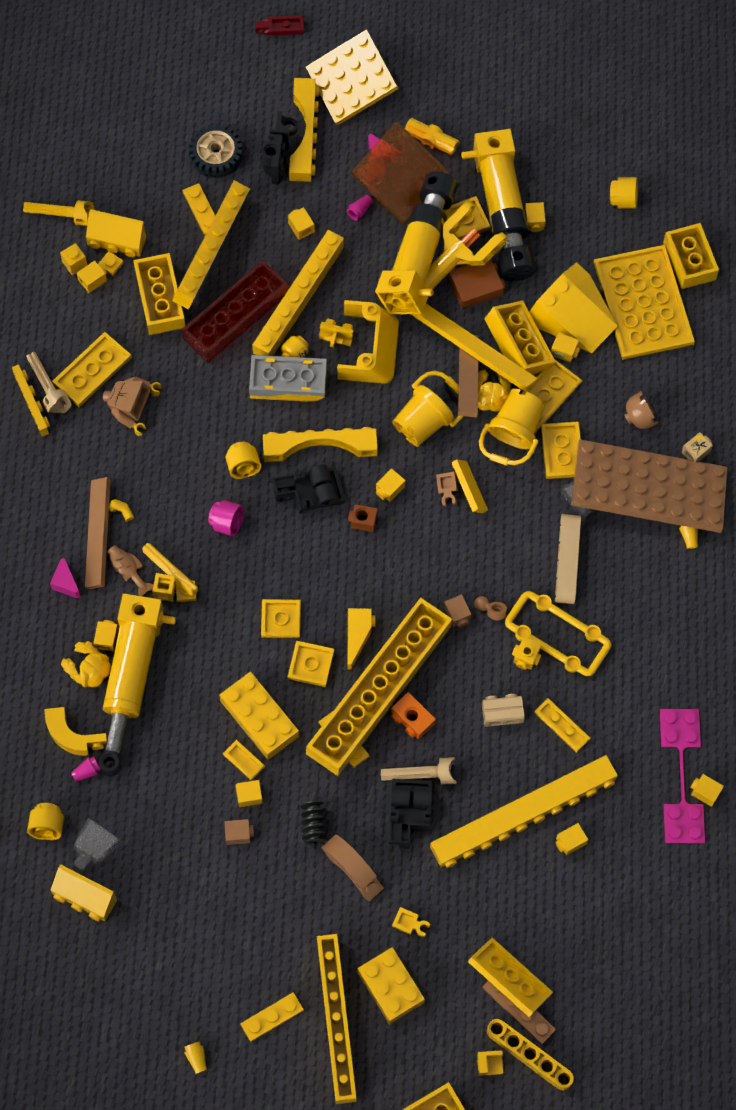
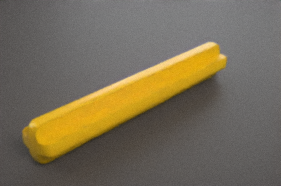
[142,543,198,596]

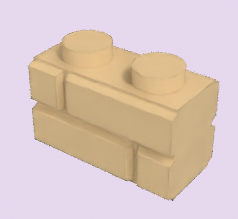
[482,694,525,727]

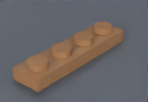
[482,981,556,1045]

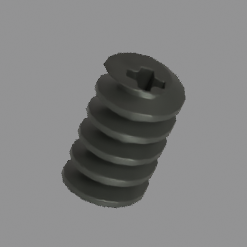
[301,801,327,845]

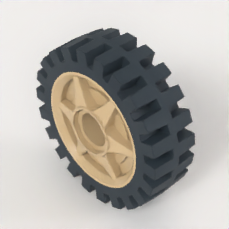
[189,124,243,178]

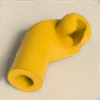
[109,499,134,522]

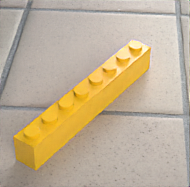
[172,180,250,309]
[253,230,344,356]
[317,934,356,1104]

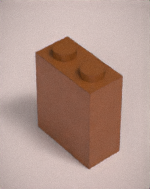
[448,259,505,309]

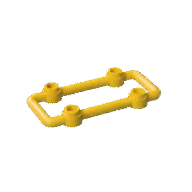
[505,591,611,676]

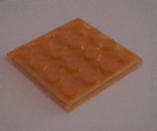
[350,121,448,223]

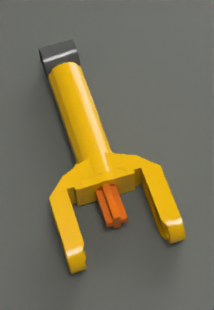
[404,201,508,317]

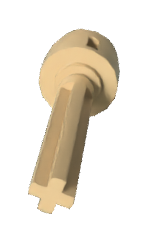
[26,352,71,413]
[381,757,457,785]

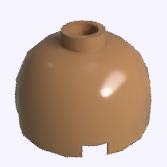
[624,391,659,429]

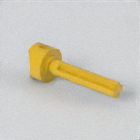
[23,200,94,226]

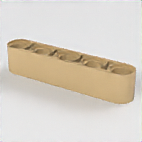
[555,514,581,604]

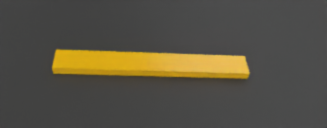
[411,304,538,392]

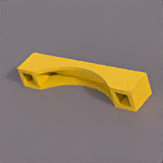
[289,78,319,182]
[263,427,377,462]

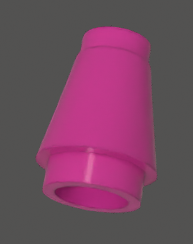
[347,195,373,220]
[71,757,101,782]

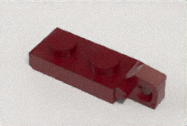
[255,15,305,36]

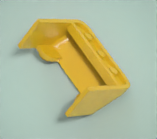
[337,300,399,384]

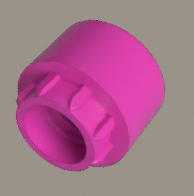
[208,500,244,537]

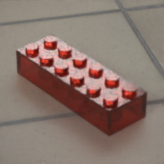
[181,260,289,363]

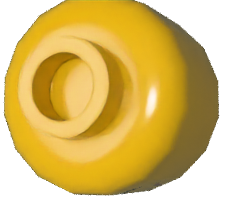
[281,336,308,358]

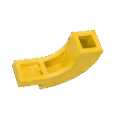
[45,707,108,756]

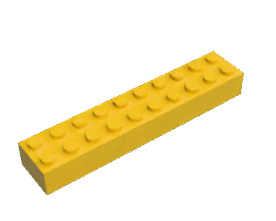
[306,598,452,776]

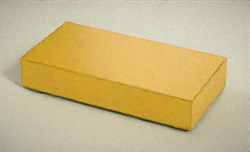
[223,740,265,781]

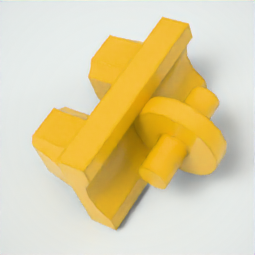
[319,319,354,348]

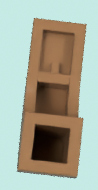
[321,835,384,901]

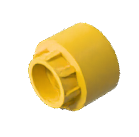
[610,177,638,209]
[225,442,262,479]
[27,803,64,840]

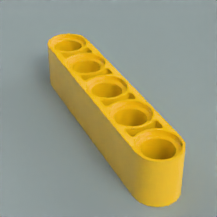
[487,1019,574,1090]

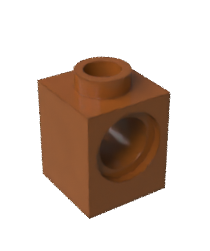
[348,504,377,532]

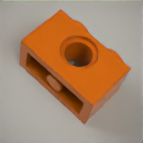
[391,692,436,740]

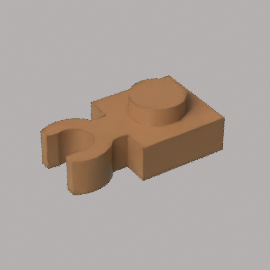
[436,472,458,506]

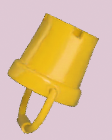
[392,371,463,447]
[479,389,545,466]

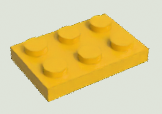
[541,422,581,479]

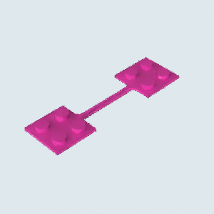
[660,709,705,844]

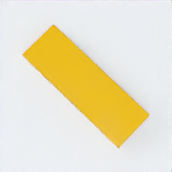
[452,459,488,513]
[534,698,591,753]

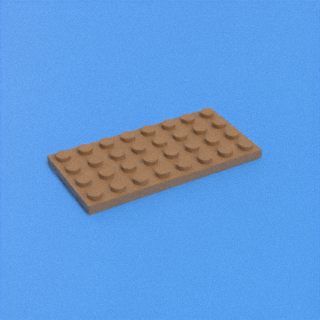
[571,439,727,533]

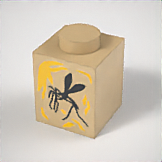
[681,432,713,462]

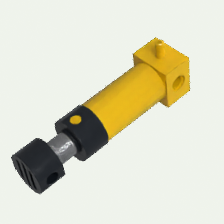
[461,129,536,281]
[375,171,458,314]

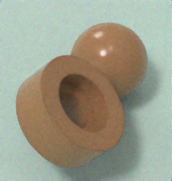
[474,596,507,620]

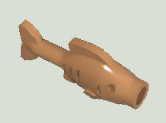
[107,545,154,597]

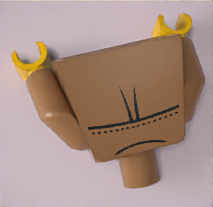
[103,377,161,436]

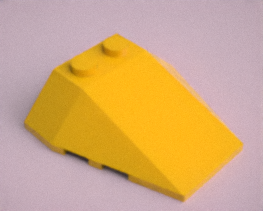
[529,262,618,353]

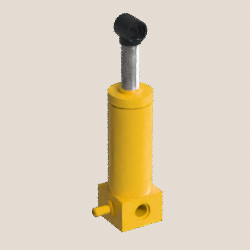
[99,594,176,776]

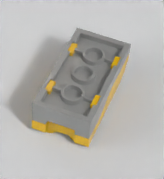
[249,355,327,401]

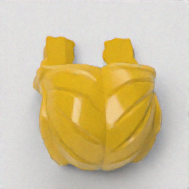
[478,369,512,412]
[61,641,111,687]

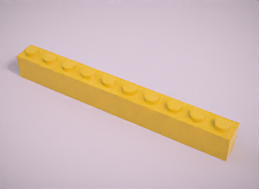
[430,755,618,868]

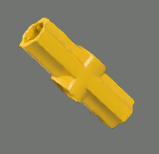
[404,118,459,155]

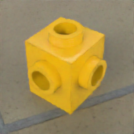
[512,636,541,670]

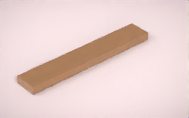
[458,335,478,418]
[85,477,111,589]

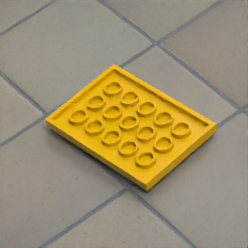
[594,245,695,360]

